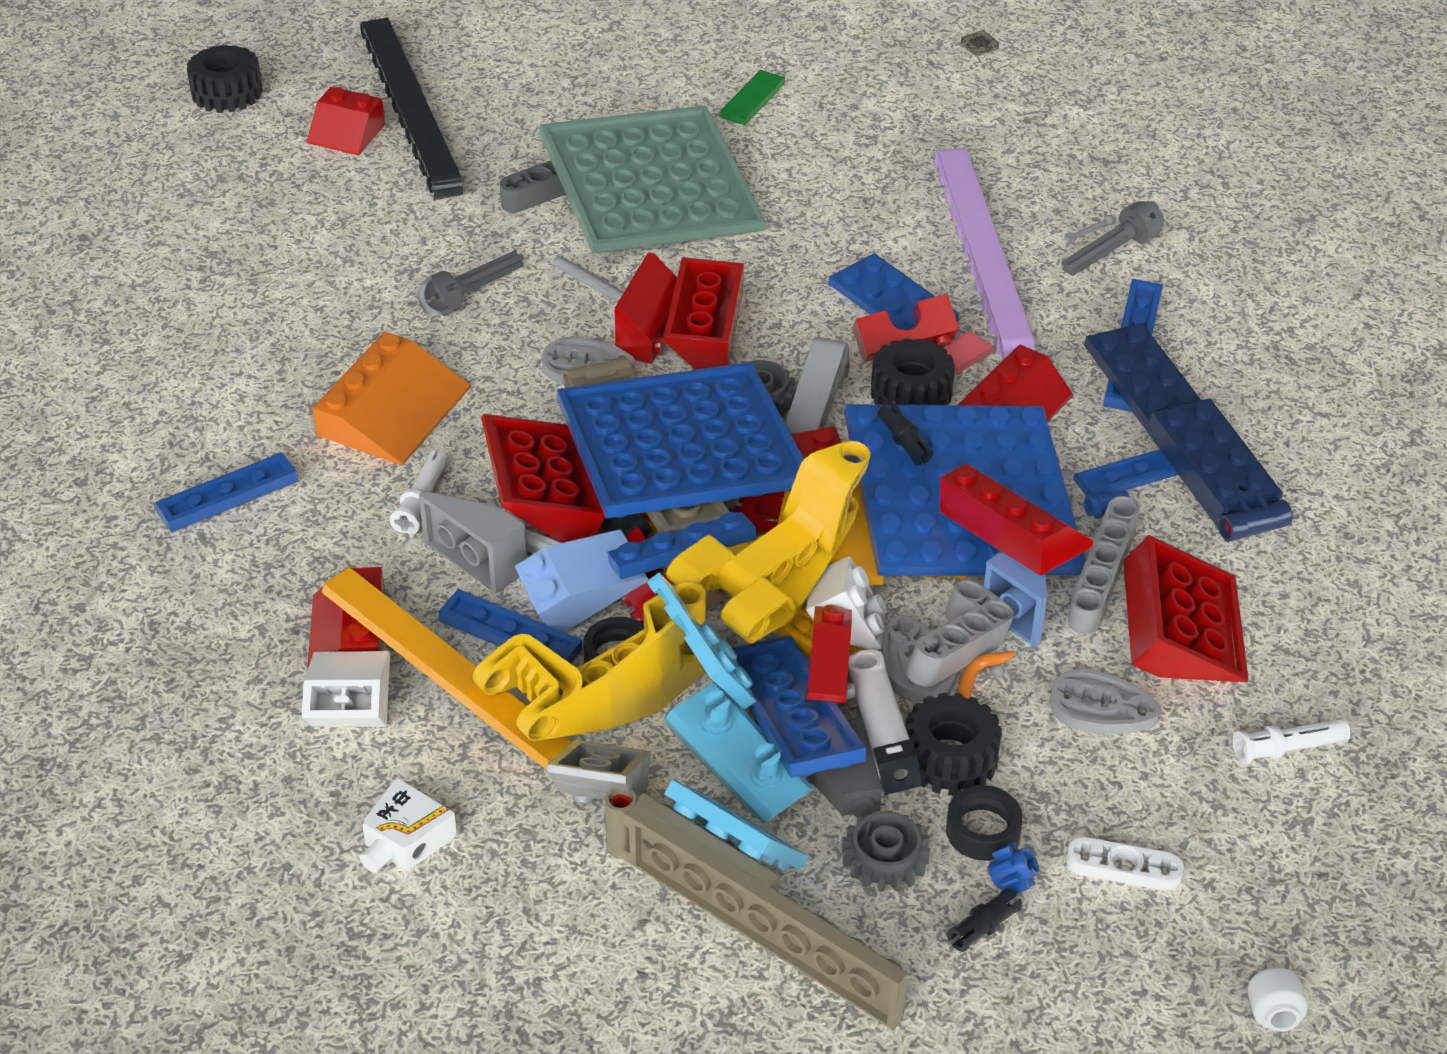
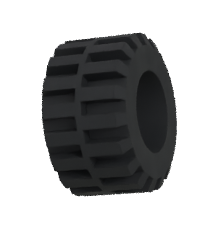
[187,45,263,113]
[870,338,955,405]
[905,692,1002,796]

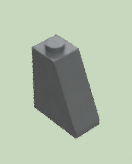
[807,718,882,817]

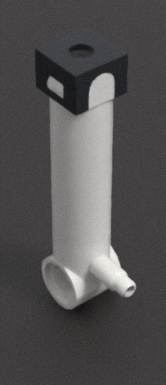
[846,649,923,795]

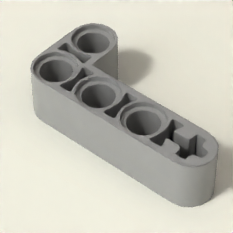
[785,336,850,434]
[906,579,1015,687]

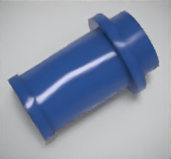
[1084,491,1130,519]

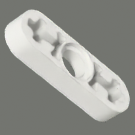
[1066,837,1184,890]

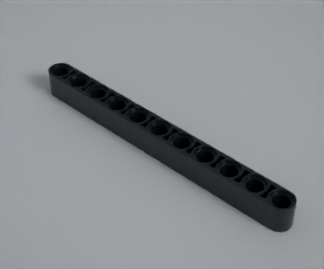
[360,17,463,200]

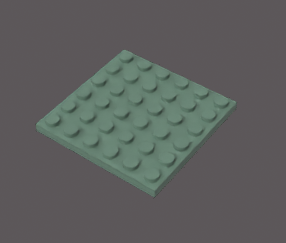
[539,105,766,254]

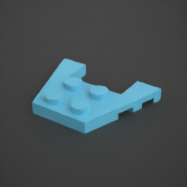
[647,573,756,710]

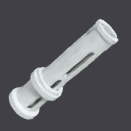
[389,450,449,534]
[1232,718,1350,765]

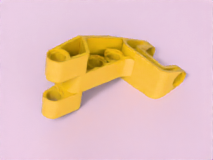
[666,441,870,644]
[473,581,706,741]

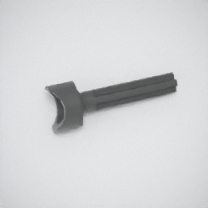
[1062,201,1164,276]
[417,250,524,316]

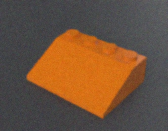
[313,331,471,466]

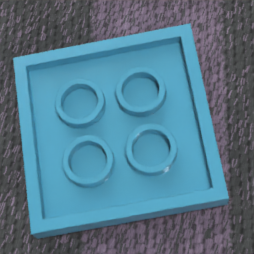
[664,780,809,871]

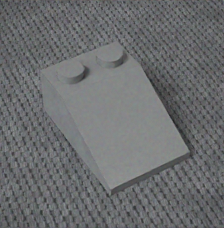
[419,491,527,594]
[546,740,651,803]

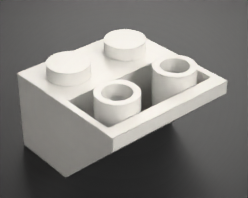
[806,556,887,650]
[302,651,390,727]

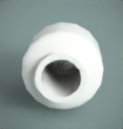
[1247,967,1308,1031]

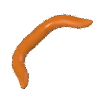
[956,651,1015,699]

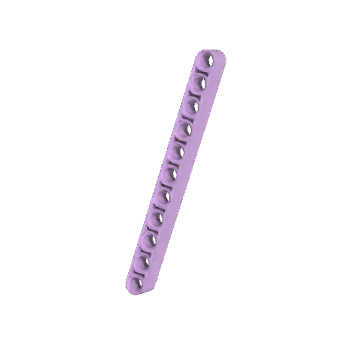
[935,148,1035,363]

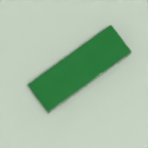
[720,70,785,126]

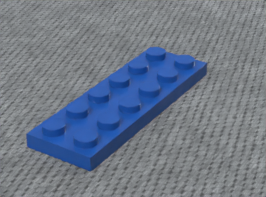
[732,635,866,778]

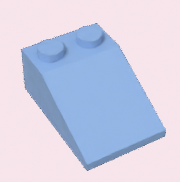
[515,529,649,633]

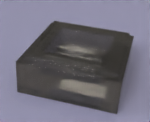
[961,30,999,57]

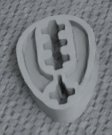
[542,336,635,384]
[881,615,956,702]
[1050,668,1160,734]

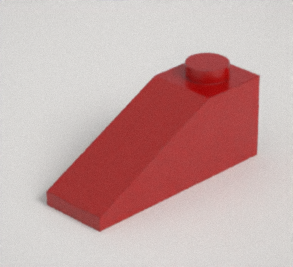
[807,604,852,703]

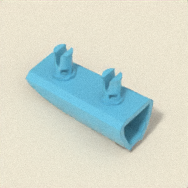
[665,682,815,823]

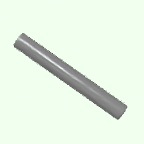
[554,256,624,303]

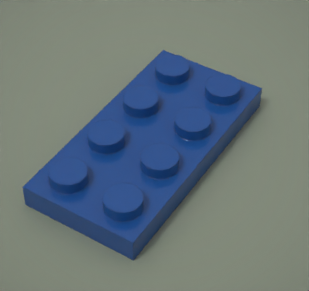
[828,253,959,330]

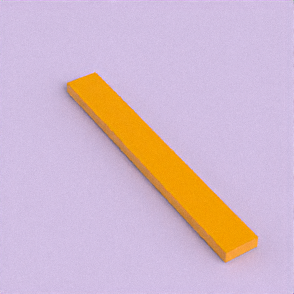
[322,567,572,769]

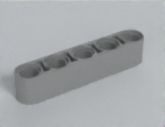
[1068,496,1140,634]

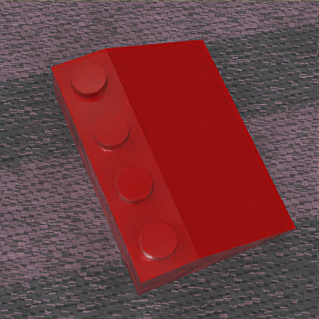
[481,413,605,543]
[1123,535,1249,683]

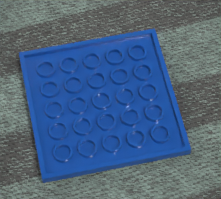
[557,362,804,518]
[844,404,1086,576]

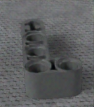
[500,160,566,213]

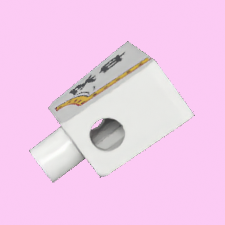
[360,778,457,873]

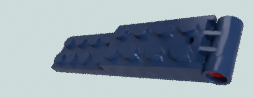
[1084,323,1293,542]

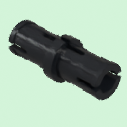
[877,401,934,466]
[947,888,1022,952]

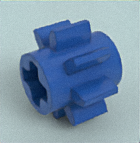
[988,842,1039,894]

